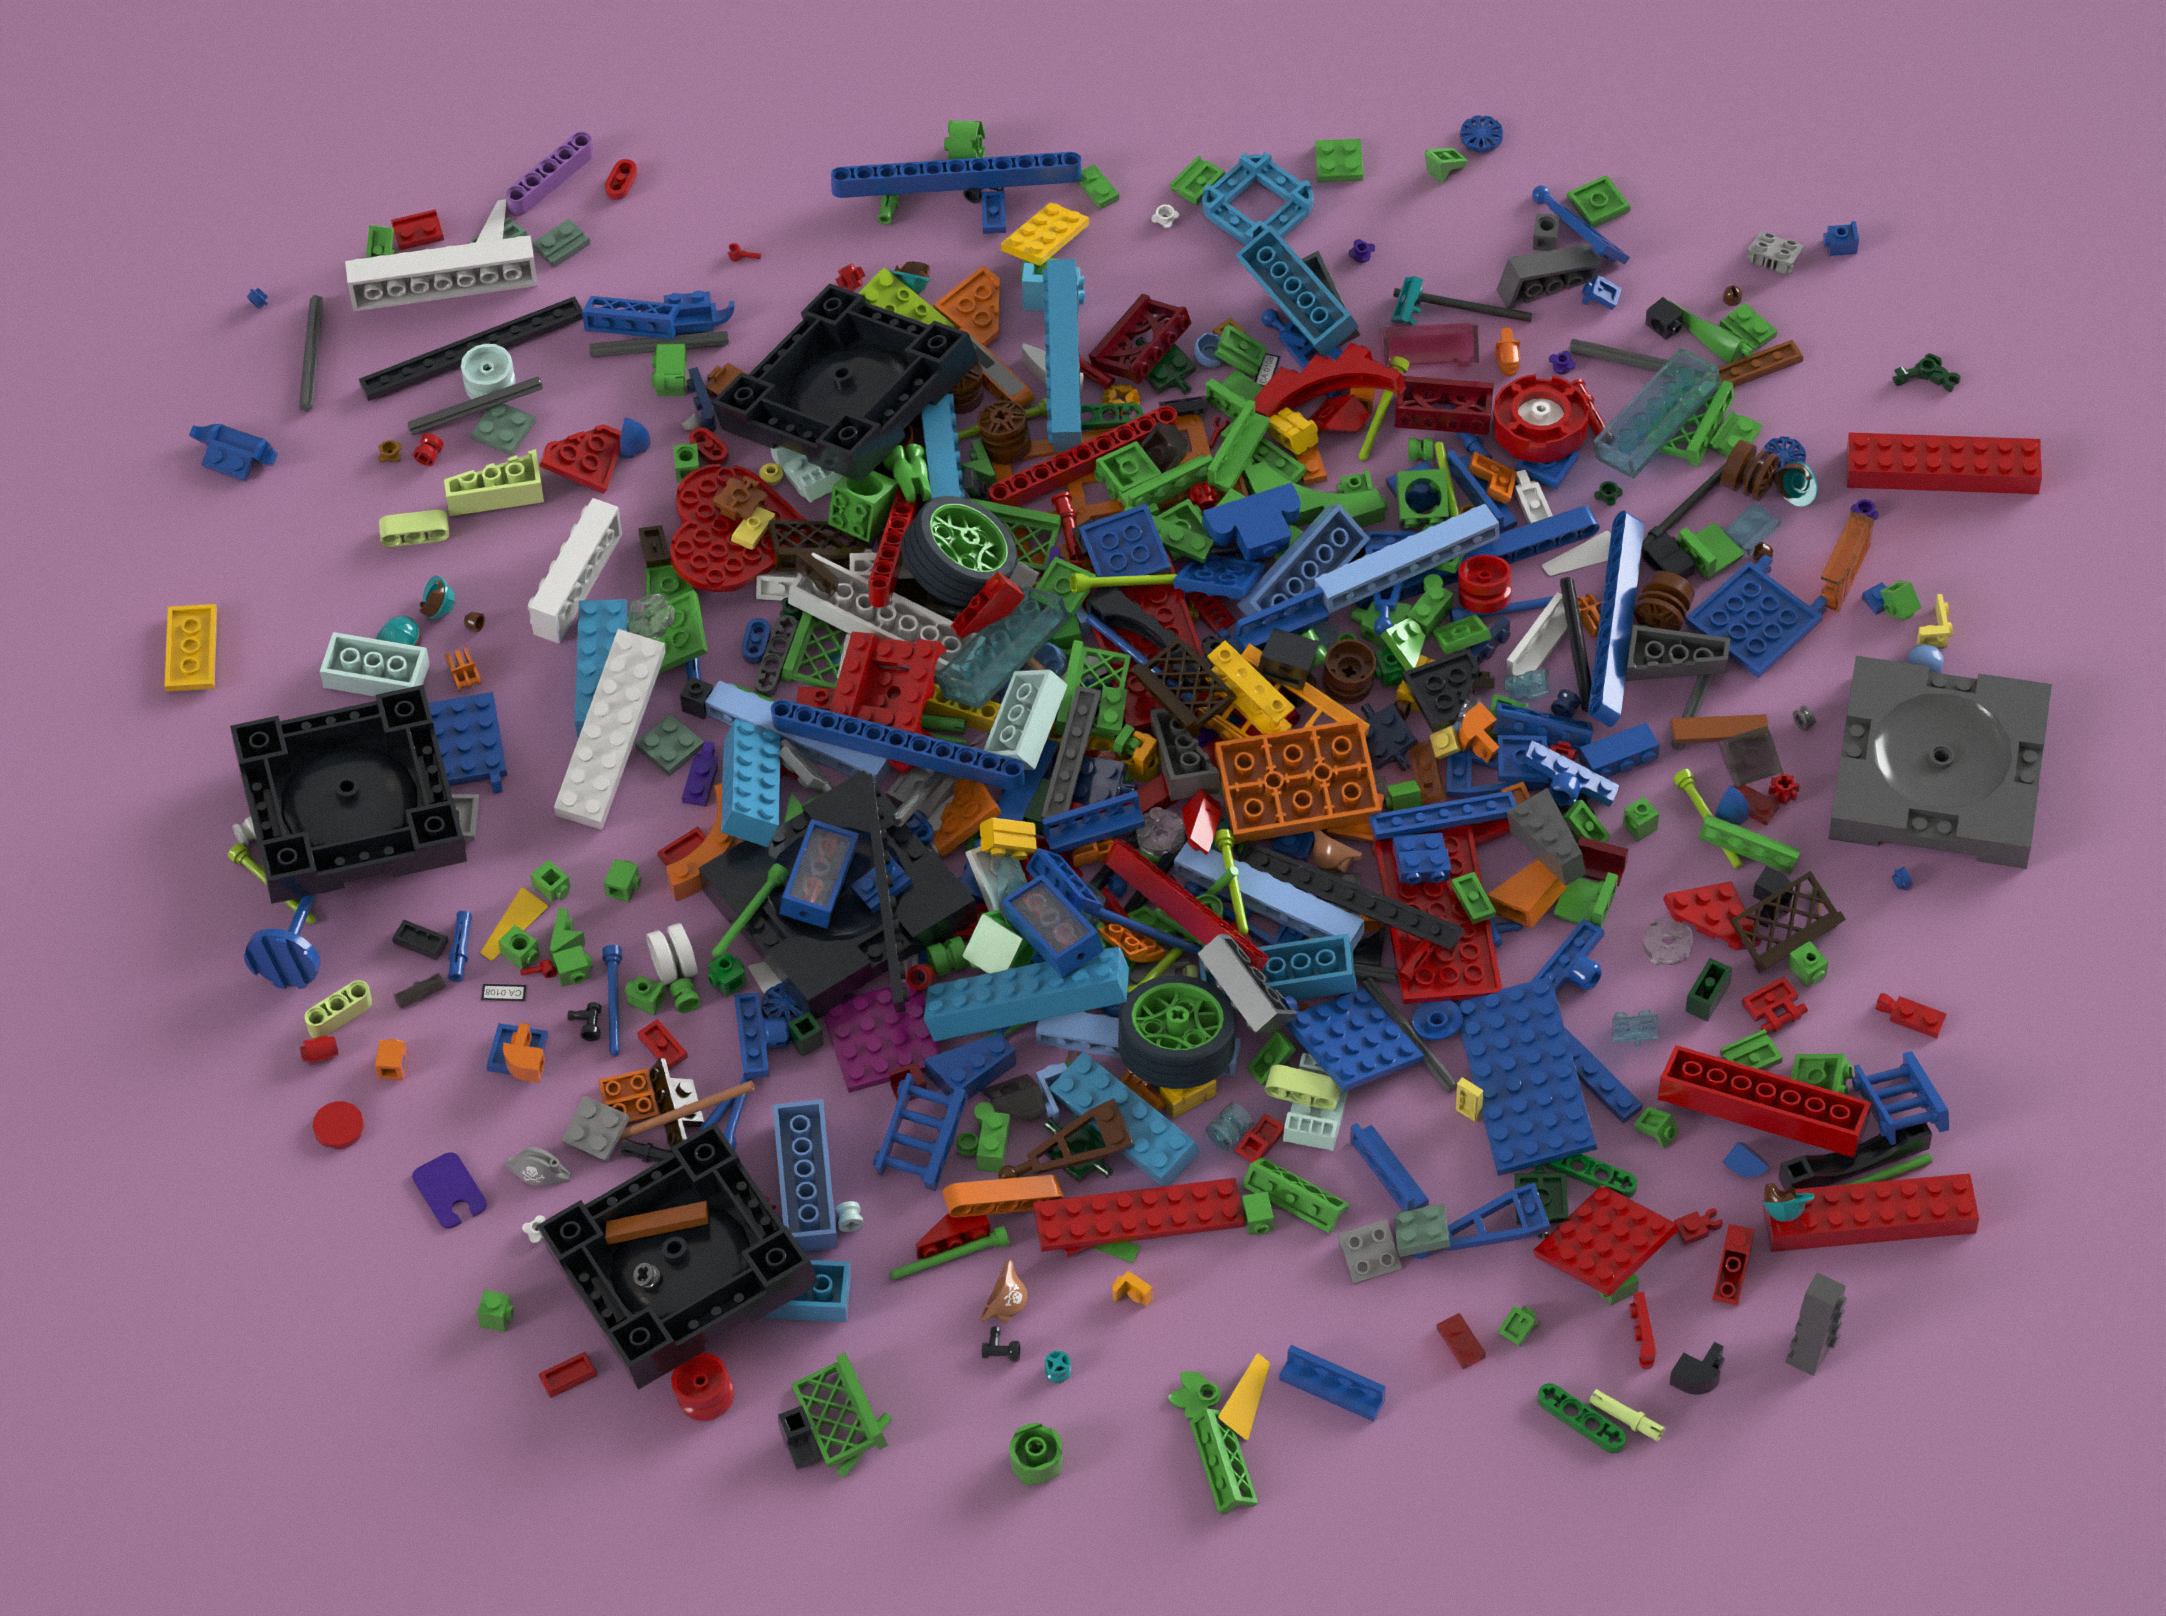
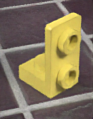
[1917,594,1953,647]

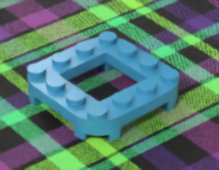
[1202,152,1314,246]

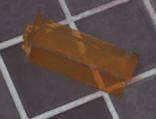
[1821,511,1874,612]

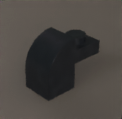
[1753,866,1793,928]
[1670,1341,1725,1395]
[778,1405,821,1470]

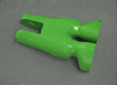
[882,444,932,503]

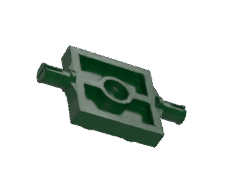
[1130,337,1196,395]
[1043,1115,1114,1183]
[1514,1164,1569,1239]

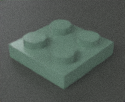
[471,403,536,456]
[635,714,704,776]
[1394,1204,1450,1257]

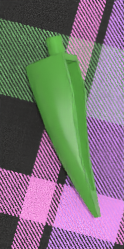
[1669,300,1754,363]

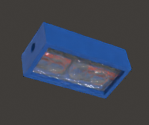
[779,819,859,929]
[1001,874,1104,978]

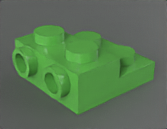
[1094,441,1162,504]
[1156,498,1209,561]
[1791,1054,1853,1095]

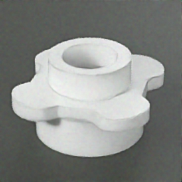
[1152,204,1179,228]
[522,1215,545,1243]

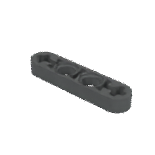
[754,615,798,697]

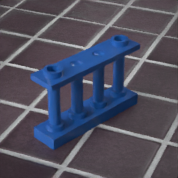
[1852,1051,1949,1145]
[873,1073,968,1191]

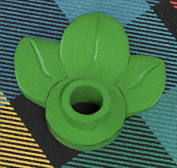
[1168,1371,1221,1419]

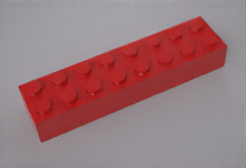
[1846,432,2042,494]
[1657,1045,1872,1157]
[1763,1173,1979,1252]

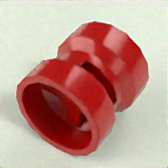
[413,433,444,466]

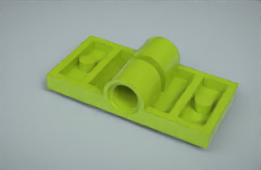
[858,267,955,327]

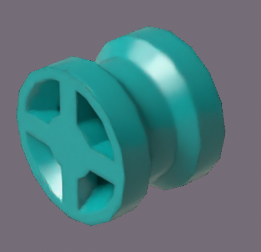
[1044,1350,1071,1383]

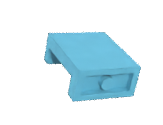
[1022,263,1085,314]

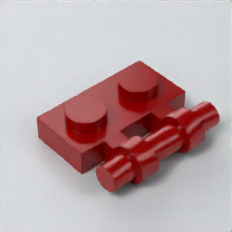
[1742,976,1808,1034]

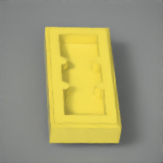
[731,507,775,550]
[1456,1077,1483,1122]

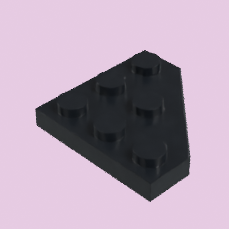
[1402,649,1480,732]

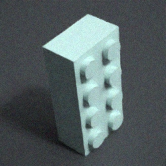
[320,632,430,697]
[983,670,1068,770]

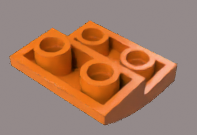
[1097,924,1166,962]
[598,1068,659,1123]

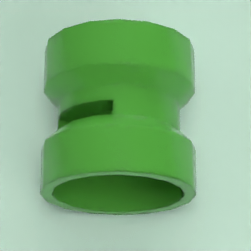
[1408,438,1433,461]
[669,978,701,1013]

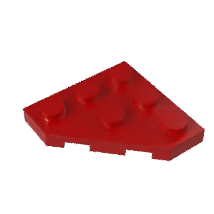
[539,424,621,494]
[1663,881,1762,951]

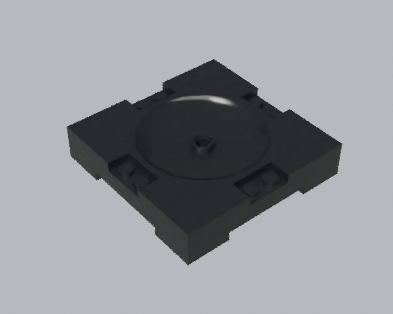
[711,283,979,482]
[230,685,467,904]
[698,770,978,1020]
[536,1123,819,1390]

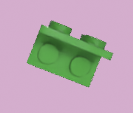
[1206,370,1263,420]
[1678,523,1744,580]
[1554,872,1618,928]

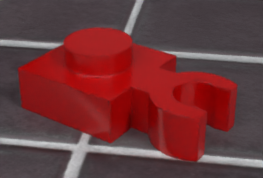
[1674,1208,1723,1245]

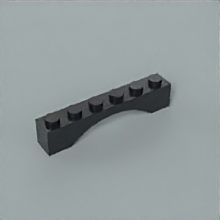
[1087,586,1212,695]
[1778,1123,1932,1190]

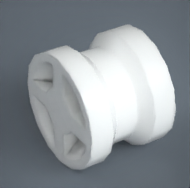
[232,816,256,846]

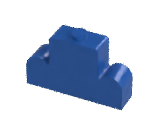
[1202,482,1301,561]

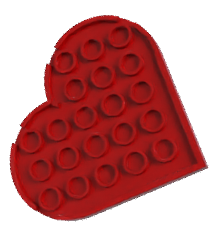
[670,464,822,592]

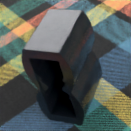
[1642,533,1695,579]

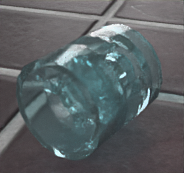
[1206,1102,1254,1151]

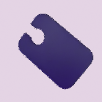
[412,1152,487,1228]

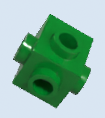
[1374,647,1406,688]
[707,951,747,997]

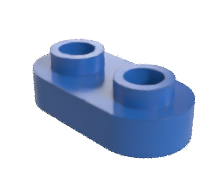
[741,618,771,663]
[906,810,935,846]

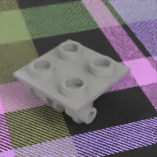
[1747,232,1804,275]
[1338,1219,1402,1284]

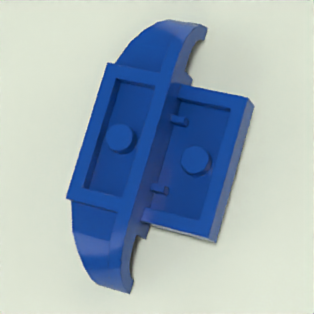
[641,291,734,334]
[189,424,278,481]

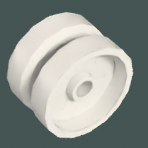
[646,923,698,986]

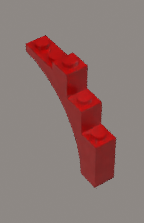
[1253,342,1406,418]

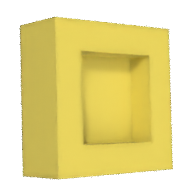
[1429,726,1461,759]

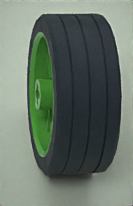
[901,496,1018,607]
[1118,975,1236,1089]

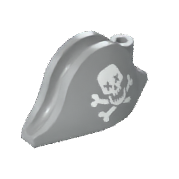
[505,1147,571,1186]

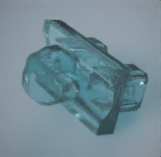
[1504,668,1550,702]
[1612,1010,1659,1047]

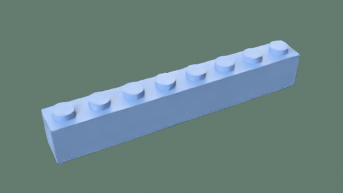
[1315,504,1500,614]
[705,680,892,784]
[1174,840,1364,950]
[1036,1011,1241,1077]

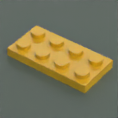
[1001,203,1089,266]
[165,604,217,692]

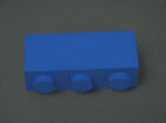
[1579,722,1660,779]

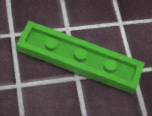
[1221,418,1307,484]
[1124,505,1214,564]

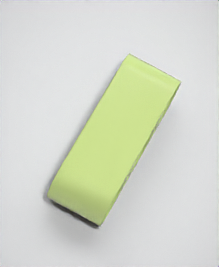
[379,510,449,547]
[305,980,372,1038]
[1264,1065,1341,1110]

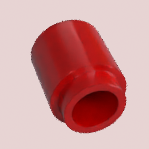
[907,964,936,990]
[300,1035,339,1065]

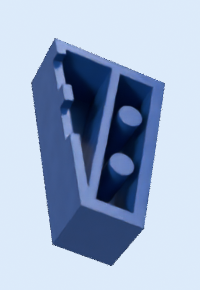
[924,1033,1016,1101]

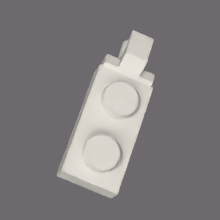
[1514,470,1553,524]

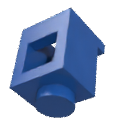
[1823,221,1859,256]

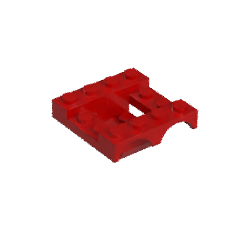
[829,631,947,735]

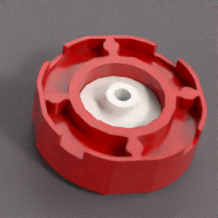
[1493,374,1588,463]

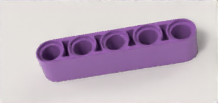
[506,131,594,216]

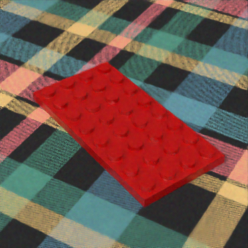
[1083,552,1220,732]
[1372,824,1502,1004]

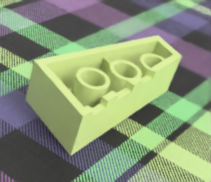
[444,449,544,516]

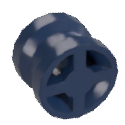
[1551,689,1581,718]

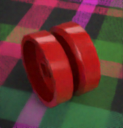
[1458,554,1512,614]
[671,1353,735,1421]

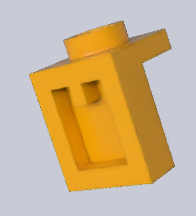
[1132,731,1157,775]
[1111,1271,1153,1306]

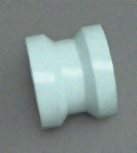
[835,1201,864,1232]

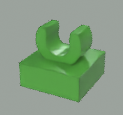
[1112,724,1141,759]

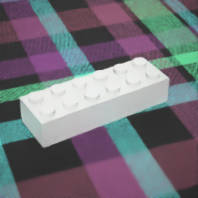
[528,498,622,644]

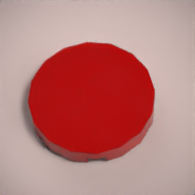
[313,1101,364,1149]

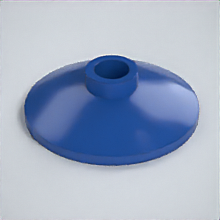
[1412,1000,1463,1040]

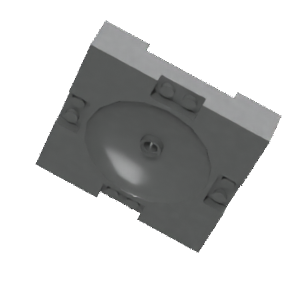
[1828,656,2052,869]

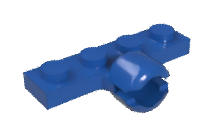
[1522,740,1619,807]
[1532,919,1605,994]
[734,992,790,1079]

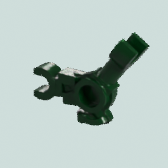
[1892,353,1961,392]

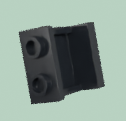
[1257,628,1320,691]

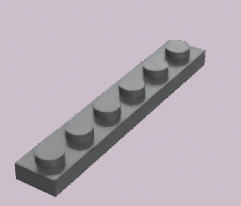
[1041,686,1101,825]

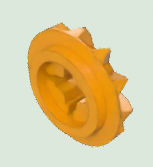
[1102,382,1140,416]

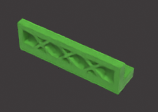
[1208,399,1270,493]
[1120,455,1214,508]
[1698,814,1800,874]
[1242,1157,1350,1234]
[1189,1408,1258,1514]

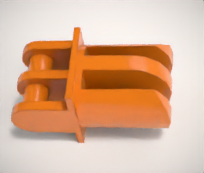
[1495,327,1521,377]
[1577,593,1602,639]
[445,647,482,692]
[1070,837,1115,867]

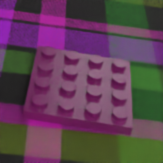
[824,982,942,1093]

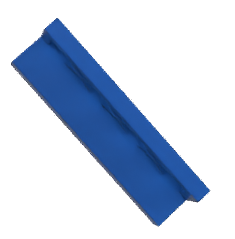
[582,296,680,340]
[1447,450,1518,534]
[1233,586,1330,652]
[1492,702,1593,752]
[1042,791,1146,854]
[1025,848,1103,912]
[1350,1123,1429,1212]
[1279,1345,1386,1422]

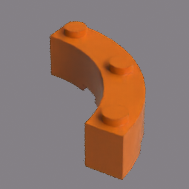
[666,783,741,901]

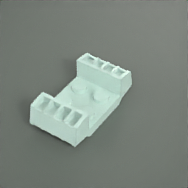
[770,445,843,503]
[1283,1053,1349,1151]

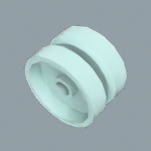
[461,344,516,399]

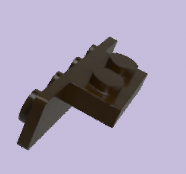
[649,1058,704,1149]

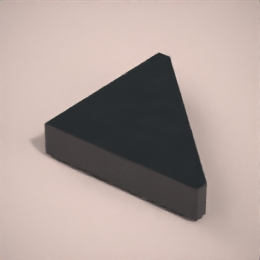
[1353,927,1385,967]

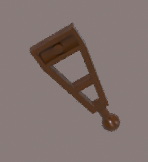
[998,1098,1135,1179]

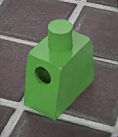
[1351,600,1412,649]

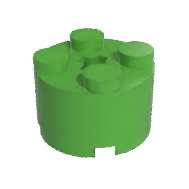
[944,120,985,160]
[1009,1423,1063,1486]

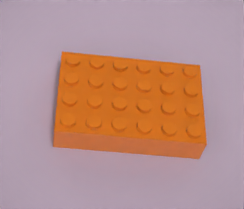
[1214,718,1381,844]

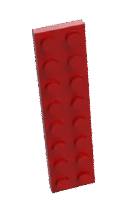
[1033,1178,1245,1252]

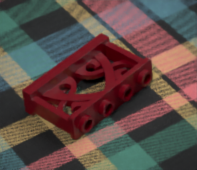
[1088,294,1191,384]
[1394,376,1494,435]

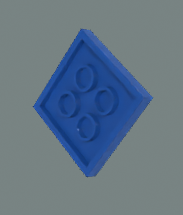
[1079,503,1172,588]
[1174,554,1266,600]

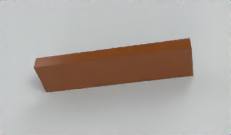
[1708,339,1804,387]
[1670,714,1771,744]
[605,1201,709,1244]

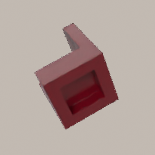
[889,1062,927,1101]

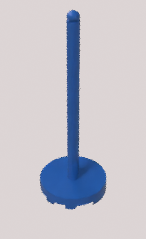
[244,894,321,989]

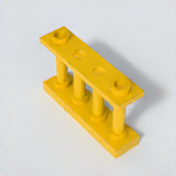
[1205,640,1295,734]

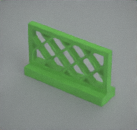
[1644,375,1735,467]
[967,498,1062,573]
[781,611,849,688]
[1055,640,1131,740]
[791,1352,888,1468]

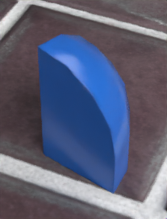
[620,417,651,458]
[1715,785,1750,825]
[1722,1142,1770,1177]

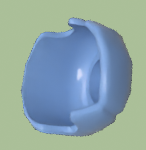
[1194,333,1225,368]
[1033,643,1068,677]
[1907,644,1944,674]

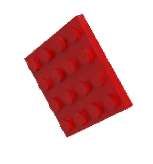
[1533,1185,1679,1297]

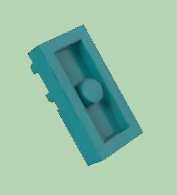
[1390,276,1424,325]

